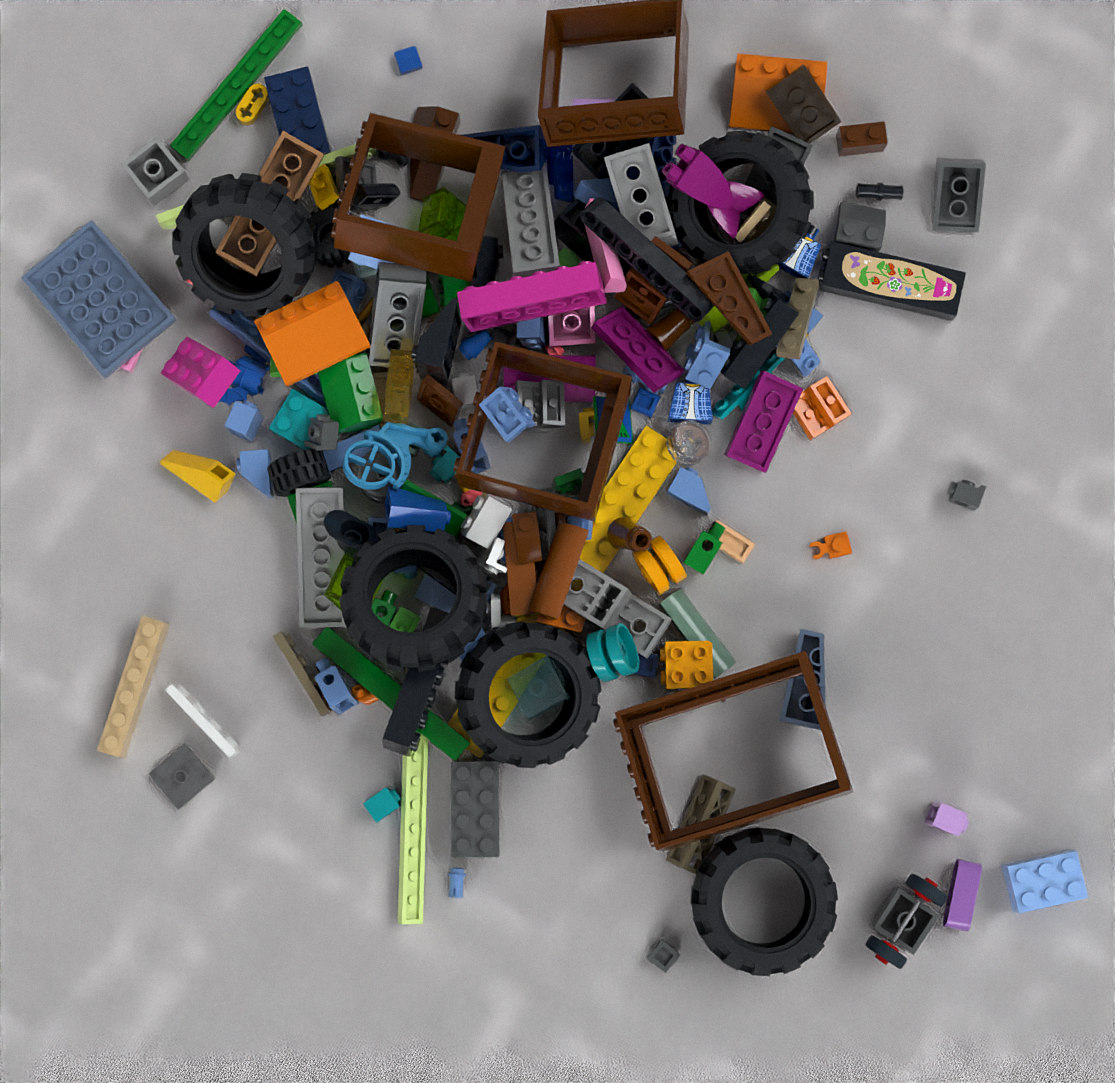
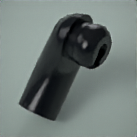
[375,149,409,168]

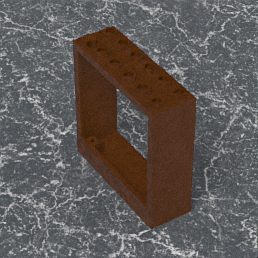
[538,0,689,147]
[331,113,505,282]
[453,342,632,522]

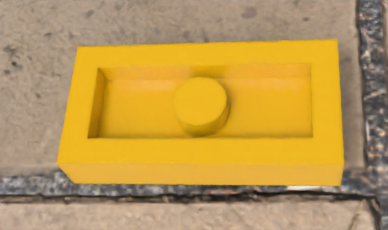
[309,164,340,211]

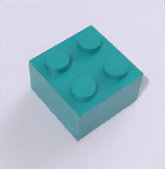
[269,389,328,450]

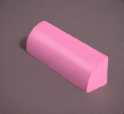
[584,198,626,293]

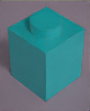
[363,787,401,823]

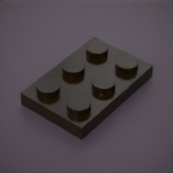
[766,64,842,144]

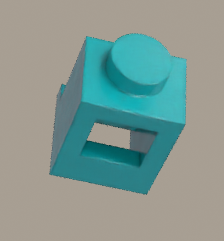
[429,446,460,484]

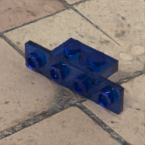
[547,145,574,203]

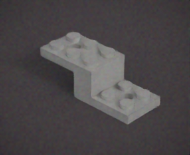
[564,559,672,659]

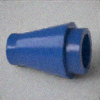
[458,329,493,361]

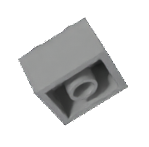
[121,137,189,206]

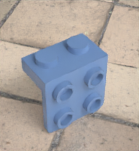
[684,321,730,389]

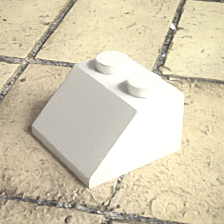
[460,493,512,549]

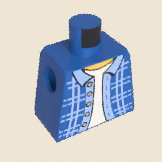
[776,225,821,278]
[667,374,713,425]

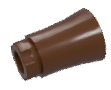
[645,308,696,352]
[607,517,652,552]

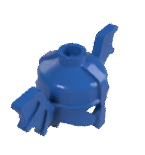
[219,345,270,406]

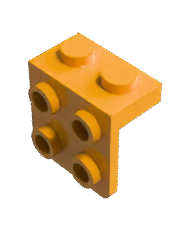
[660,641,713,690]

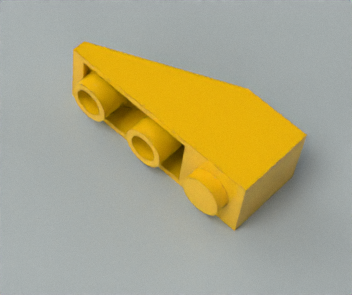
[160,450,236,503]

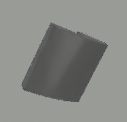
[515,380,565,428]

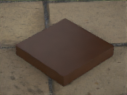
[417,374,464,427]

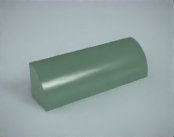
[659,588,736,679]

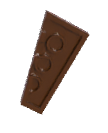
[686,251,772,346]

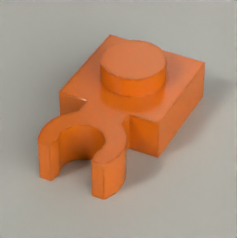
[809,531,852,560]

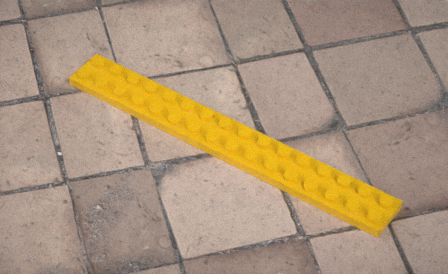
[448,425,685,759]

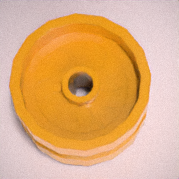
[632,535,687,595]

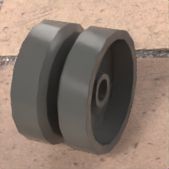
[357,449,409,504]

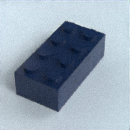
[264,66,331,155]

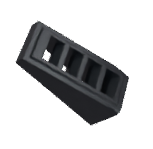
[747,274,789,302]

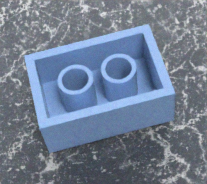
[1001,850,1088,914]

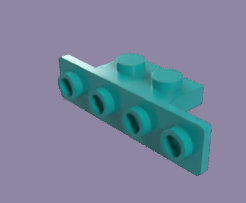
[712,350,785,420]

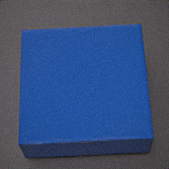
[394,46,423,75]
[631,387,661,418]

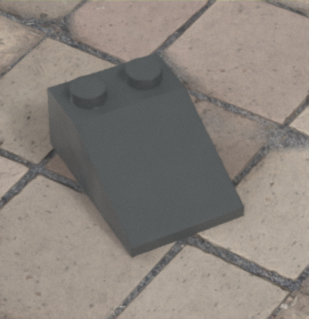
[933,157,986,232]

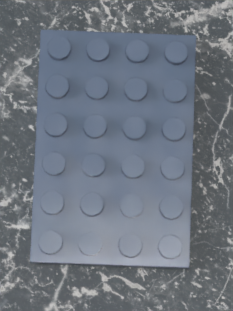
[21,220,177,379]

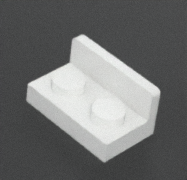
[475,537,507,575]

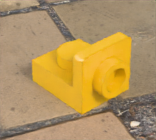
[578,407,595,444]

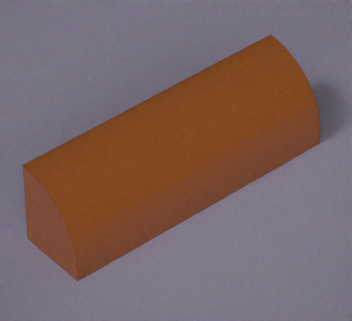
[503,522,538,617]
[528,523,589,620]

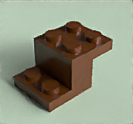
[614,236,693,325]

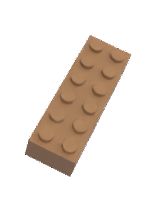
[215,131,324,278]

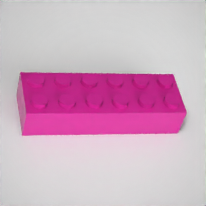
[457,261,607,332]

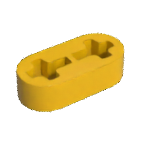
[236,84,269,125]

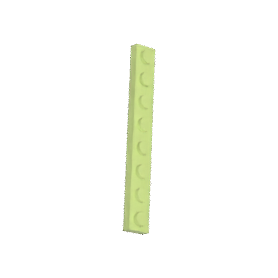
[398,735,428,924]

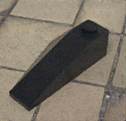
[472,236,504,333]

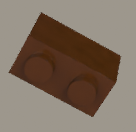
[836,121,888,157]

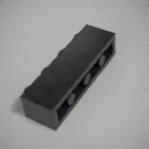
[720,292,799,389]

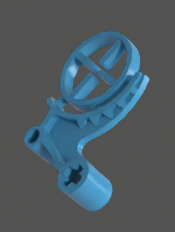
[343,413,448,490]

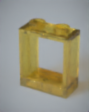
[385,349,414,424]

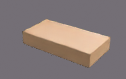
[706,519,755,564]

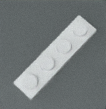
[165,684,240,758]

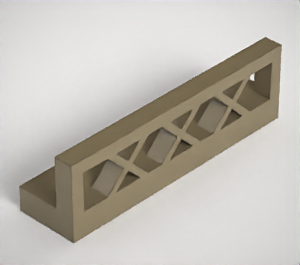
[666,774,736,874]

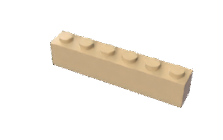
[97,616,170,758]

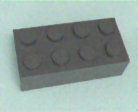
[451,761,500,857]

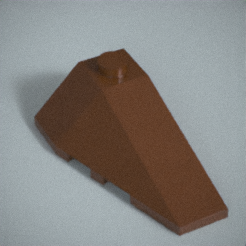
[410,106,461,205]

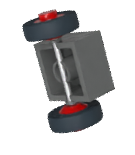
[865,873,947,969]

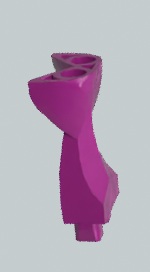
[662,144,765,238]

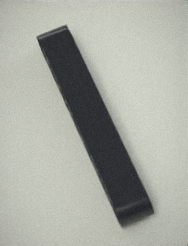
[580,197,714,322]

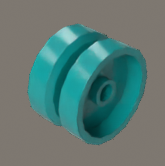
[586,623,639,682]

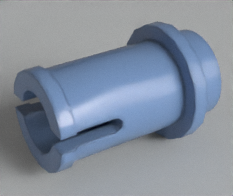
[448,867,466,898]

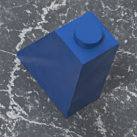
[384,486,451,532]

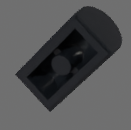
[353,183,401,207]

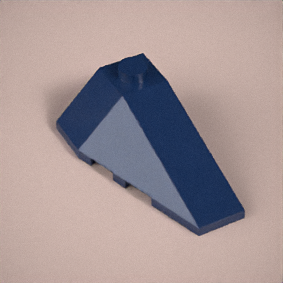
[462,125,549,173]

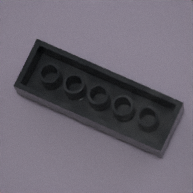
[382,607,449,757]

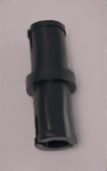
[856,182,904,201]

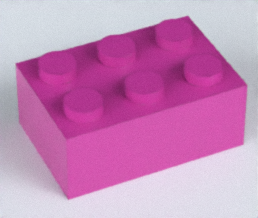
[160,336,241,408]

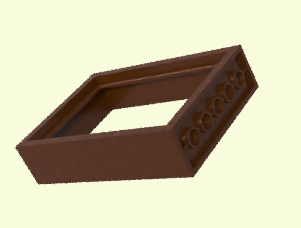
[613,651,854,852]

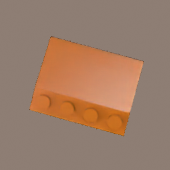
[729,53,828,134]
[254,281,371,387]

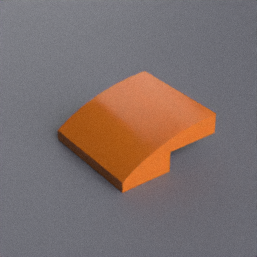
[793,376,852,441]

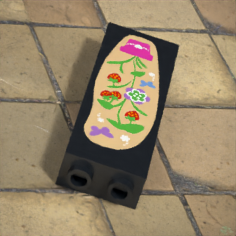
[817,241,966,321]

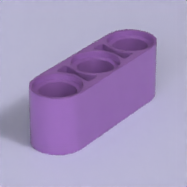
[943,859,982,932]

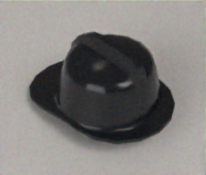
[324,510,377,554]

